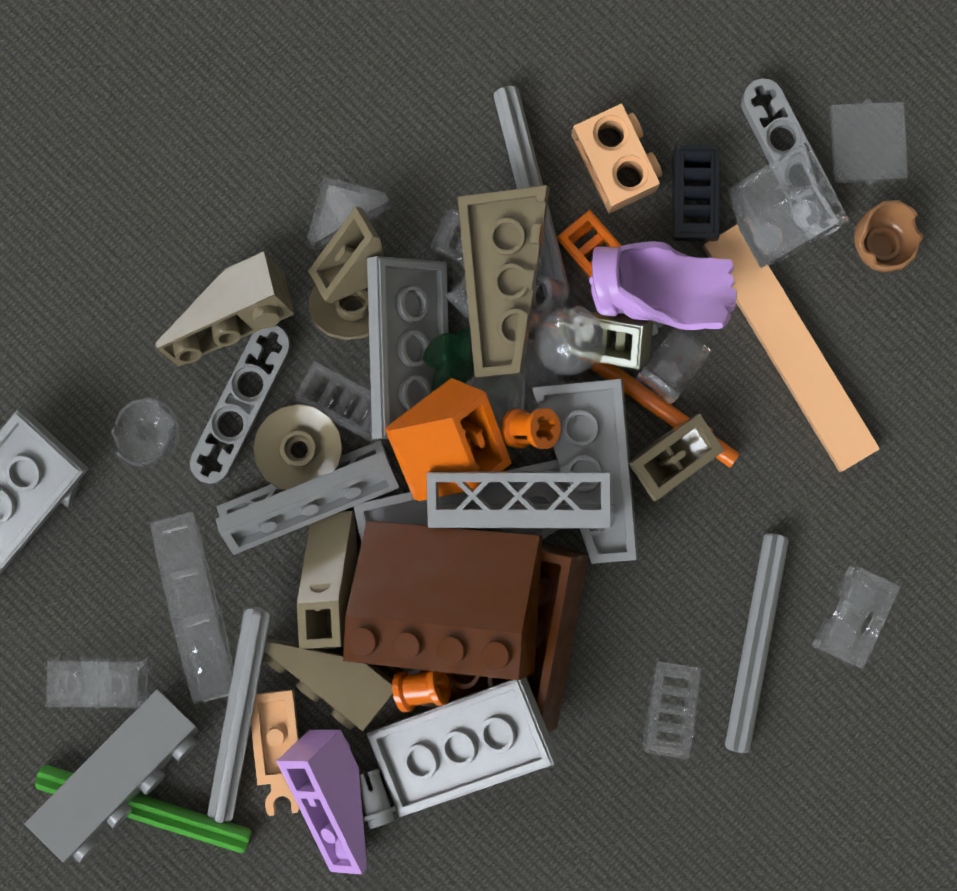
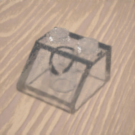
[729,143,849,268]

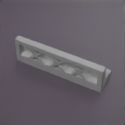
[215,440,400,555]
[427,471,615,528]

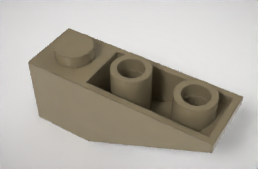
[155,251,294,367]
[297,511,358,649]
[263,638,393,731]

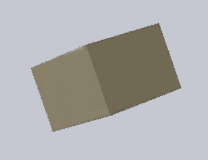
[308,206,384,303]
[629,414,725,501]

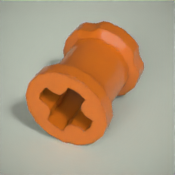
[501,408,561,449]
[392,671,451,712]

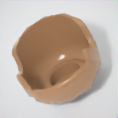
[854,200,923,273]

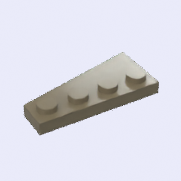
[458,185,550,378]

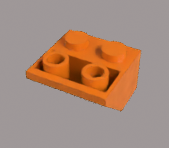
[384,378,512,501]

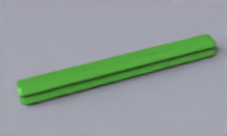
[35,765,251,853]

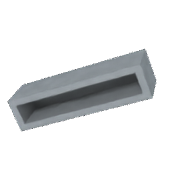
[24,689,199,864]

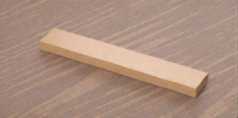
[702,222,880,472]

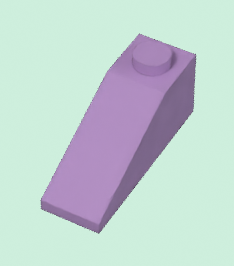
[276,730,367,874]

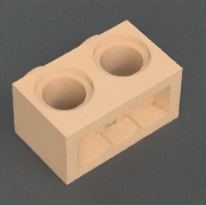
[571,103,662,214]

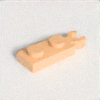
[251,689,299,816]

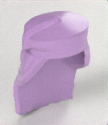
[589,241,737,330]

